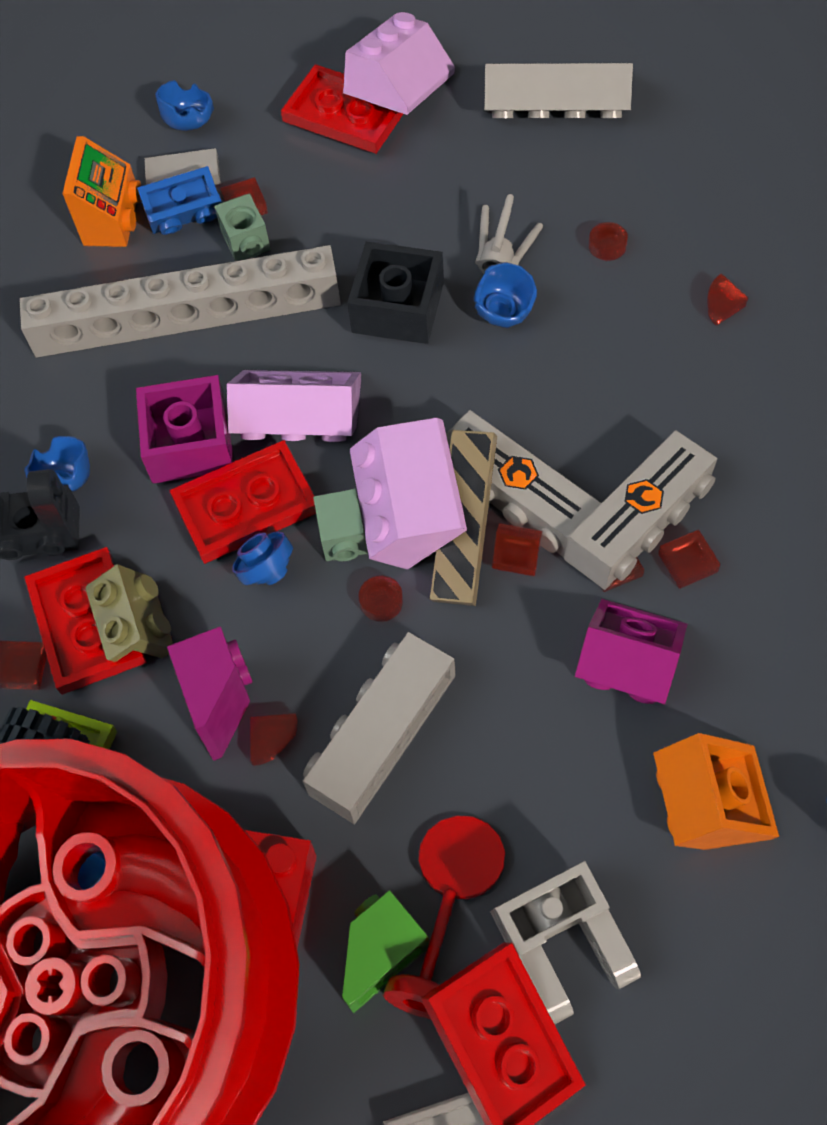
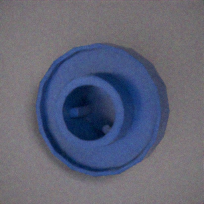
[232,531,293,585]

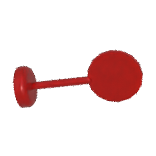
[383,816,505,1019]

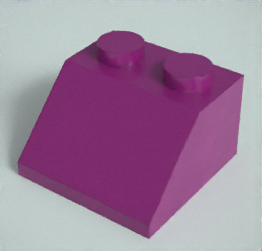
[575,599,688,704]
[167,626,253,761]

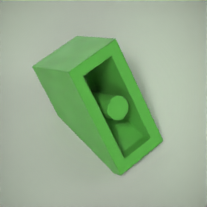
[342,890,429,1014]

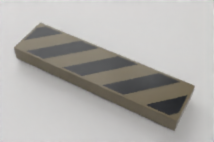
[430,430,497,606]

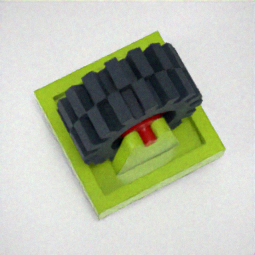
[0,700,117,749]

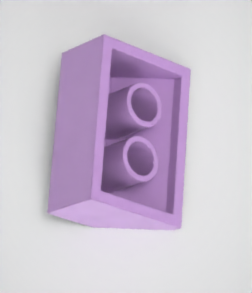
[343,12,455,115]
[227,370,361,442]
[350,418,467,570]

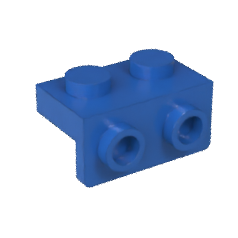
[137,166,222,235]

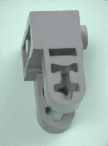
[490,861,641,1024]

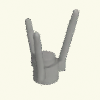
[475,194,543,274]

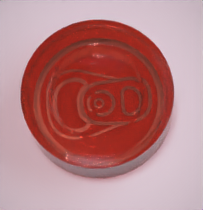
[589,222,628,261]
[359,576,403,621]

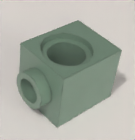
[214,193,271,261]
[313,489,368,561]

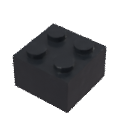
[347,241,444,344]

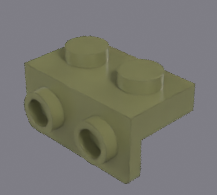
[86,564,173,662]

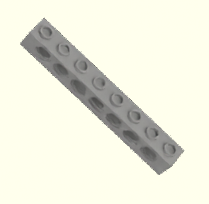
[20,245,341,358]

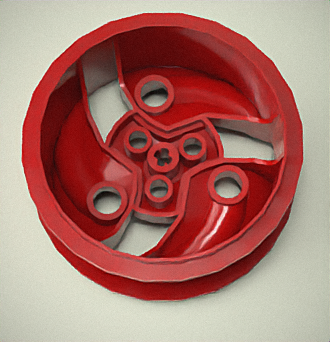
[0,739,300,1125]

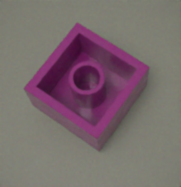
[136,375,233,484]

